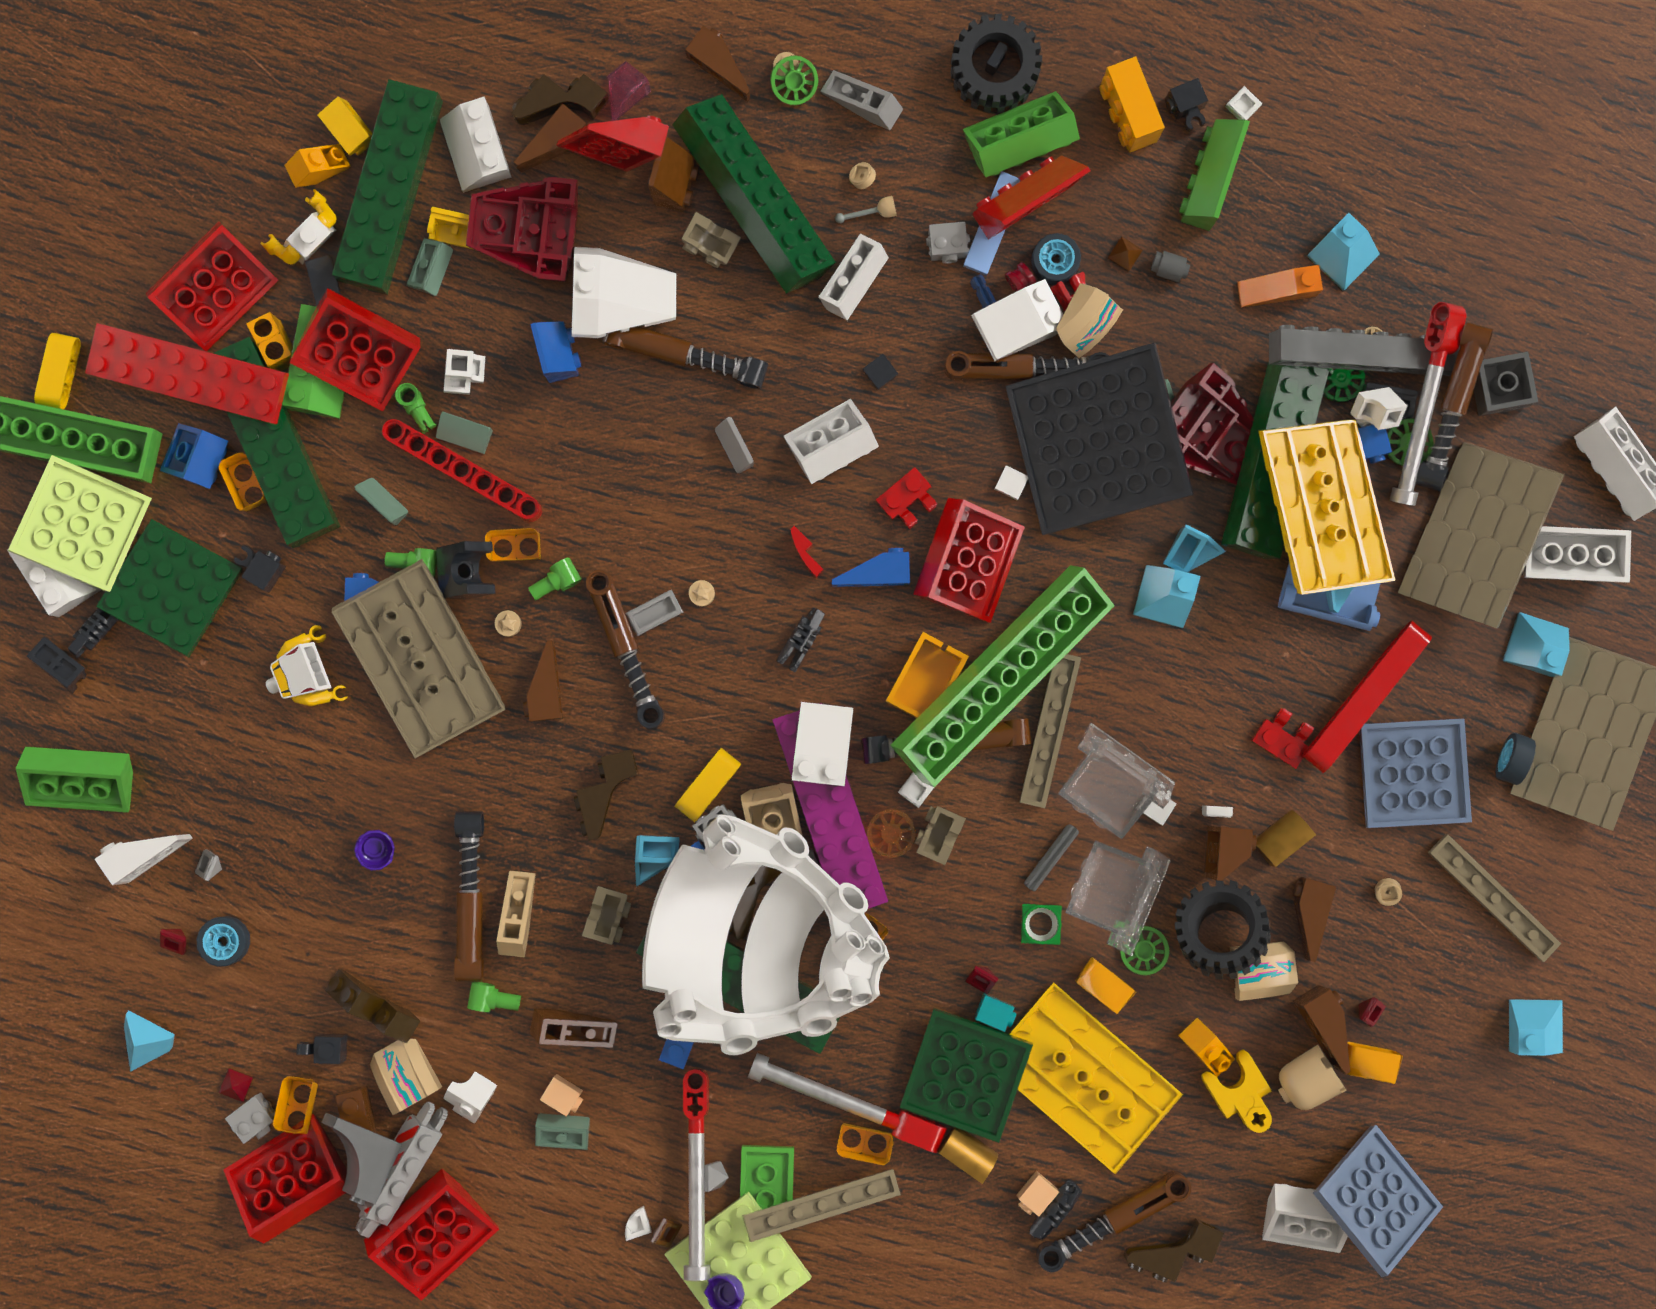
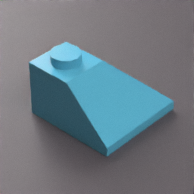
[1307,213,1379,291]
[1133,565,1200,628]
[1503,612,1570,677]
[1509,999,1563,1056]

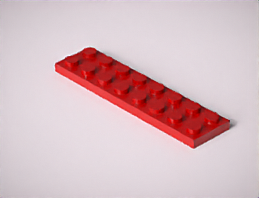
[85,323,289,424]

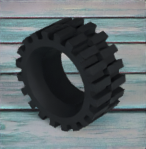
[950,14,1042,113]
[1175,880,1271,980]

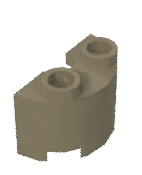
[682,212,741,268]
[914,806,966,865]
[582,886,631,945]

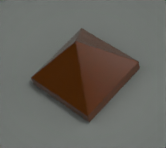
[1108,236,1143,272]
[651,1218,682,1248]

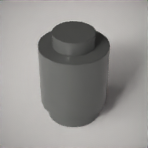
[1150,251,1190,283]

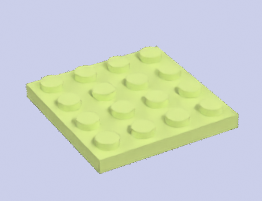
[8,455,152,592]
[665,1191,812,1309]

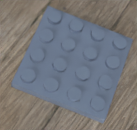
[1359,719,1472,828]
[1313,1125,1443,1277]

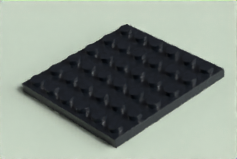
[1006,343,1194,535]

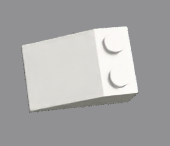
[971,280,1063,361]
[792,702,853,786]
[95,834,193,885]

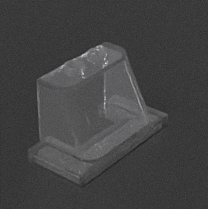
[1058,723,1175,839]
[1065,841,1171,956]

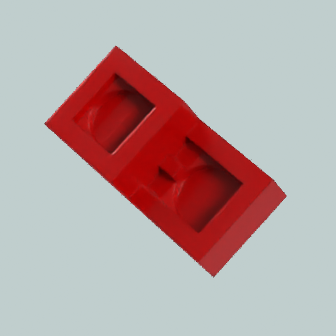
[791,526,824,579]

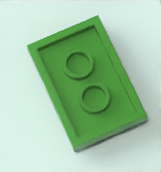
[740,1145,794,1209]

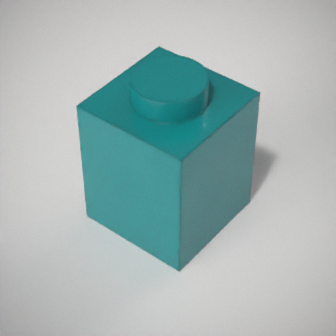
[974,993,1016,1032]

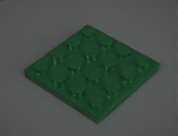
[96,519,243,658]
[900,1008,1033,1143]

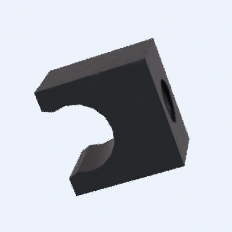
[436,541,495,599]

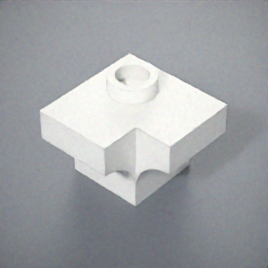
[444,349,485,395]
[1350,387,1407,430]
[443,1072,497,1124]

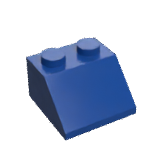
[530,321,582,383]
[160,423,228,489]

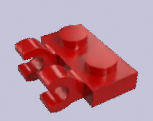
[876,467,937,529]
[1251,708,1314,769]

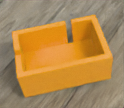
[1099,56,1165,153]
[885,632,969,719]

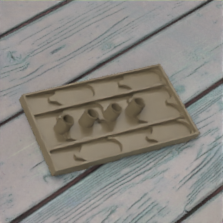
[1398,442,1565,628]
[332,559,505,758]
[1510,637,1656,831]

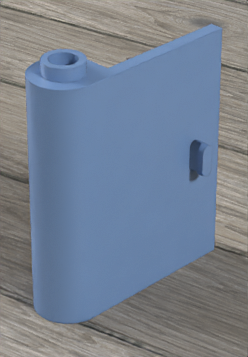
[1278,562,1380,631]

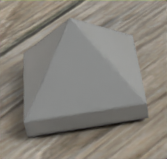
[195,849,222,881]
[704,1161,729,1192]

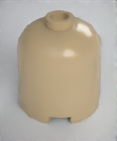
[1278,1045,1347,1110]

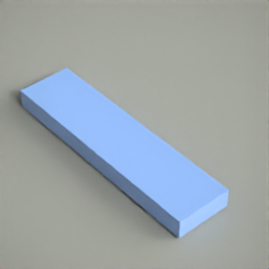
[963,171,1020,276]

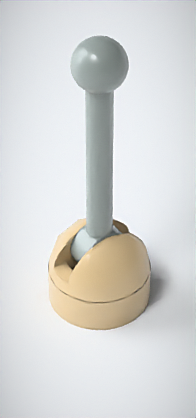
[835,196,897,223]

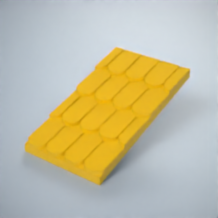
[1259,419,1395,595]
[1010,982,1183,1174]

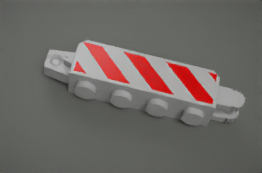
[355,1102,448,1238]

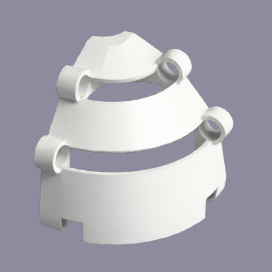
[642,815,890,1055]

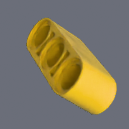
[34,333,81,410]
[674,748,741,823]

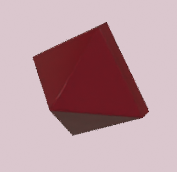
[160,929,186,955]
[965,966,998,994]
[1359,997,1386,1028]
[219,1068,254,1102]

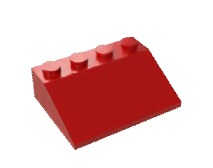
[556,116,669,172]
[972,155,1091,240]
[146,221,278,351]
[289,288,420,411]
[913,498,1025,623]
[223,1114,347,1244]
[364,1169,499,1301]

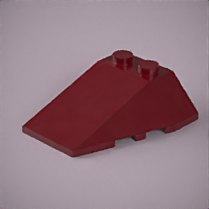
[466,177,578,282]
[1171,363,1254,485]

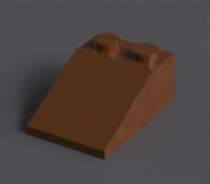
[648,136,699,213]
[1293,985,1350,1075]

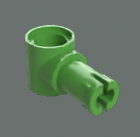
[395,383,436,434]
[385,548,437,577]
[528,557,582,600]
[467,982,521,1012]

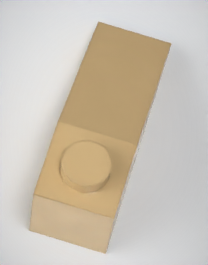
[496,871,535,957]

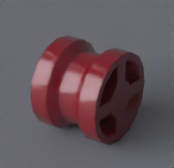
[1004,262,1036,292]

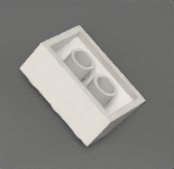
[440,97,511,192]
[784,399,879,484]
[7,550,101,617]
[1262,1184,1348,1253]

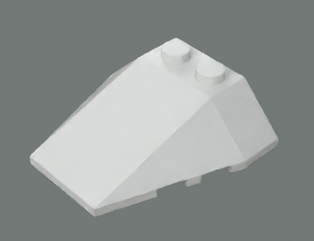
[572,247,676,338]

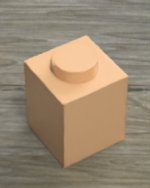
[540,1074,583,1117]
[1017,1171,1059,1216]

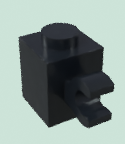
[1165,78,1208,132]
[234,546,286,593]
[296,1033,347,1064]

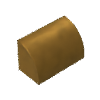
[1256,810,1316,867]
[938,1127,998,1184]

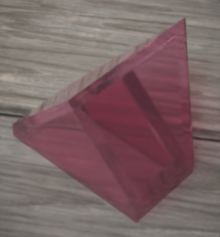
[606,61,651,121]

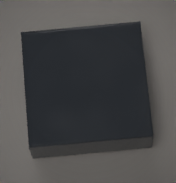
[985,42,1008,75]
[863,354,898,390]

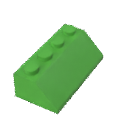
[963,91,1080,177]
[1179,119,1250,231]
[282,304,345,419]
[16,747,133,812]

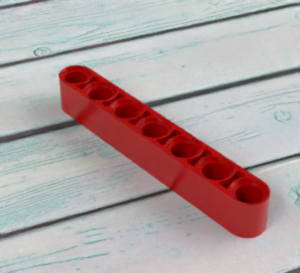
[382,419,542,522]
[1302,620,1432,773]

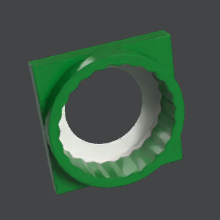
[1021,904,1062,945]

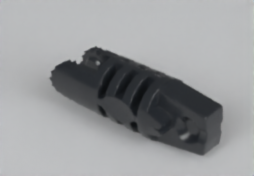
[776,607,825,673]
[68,608,118,658]
[1029,1179,1083,1240]

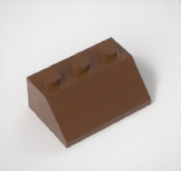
[1204,826,1257,881]

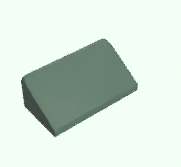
[406,238,453,296]
[436,411,493,454]
[355,478,408,525]
[535,1113,590,1150]

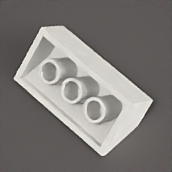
[1574,407,1656,521]
[1523,526,1631,583]

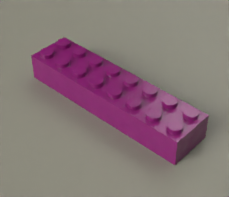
[772,703,888,909]

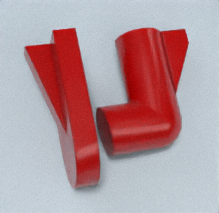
[1050,272,1085,311]

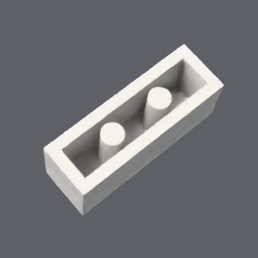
[819,234,889,320]

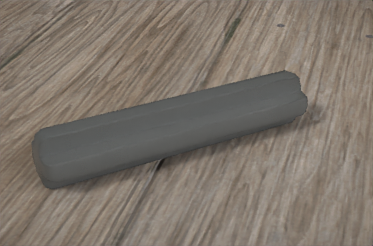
[1024,824,1079,891]

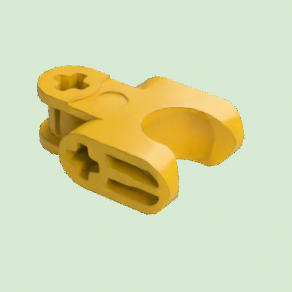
[1201,1049,1272,1133]

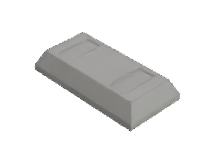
[626,589,683,636]

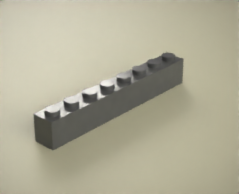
[1269,325,1460,376]

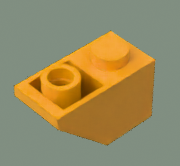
[285,144,350,188]
[1179,1018,1235,1077]

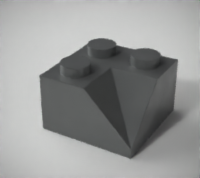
[1473,352,1538,416]

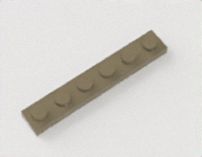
[1019,654,1081,808]
[1428,834,1561,962]
[742,1169,901,1242]

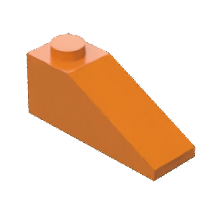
[1237,265,1323,308]

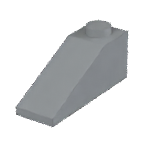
[821,70,903,130]

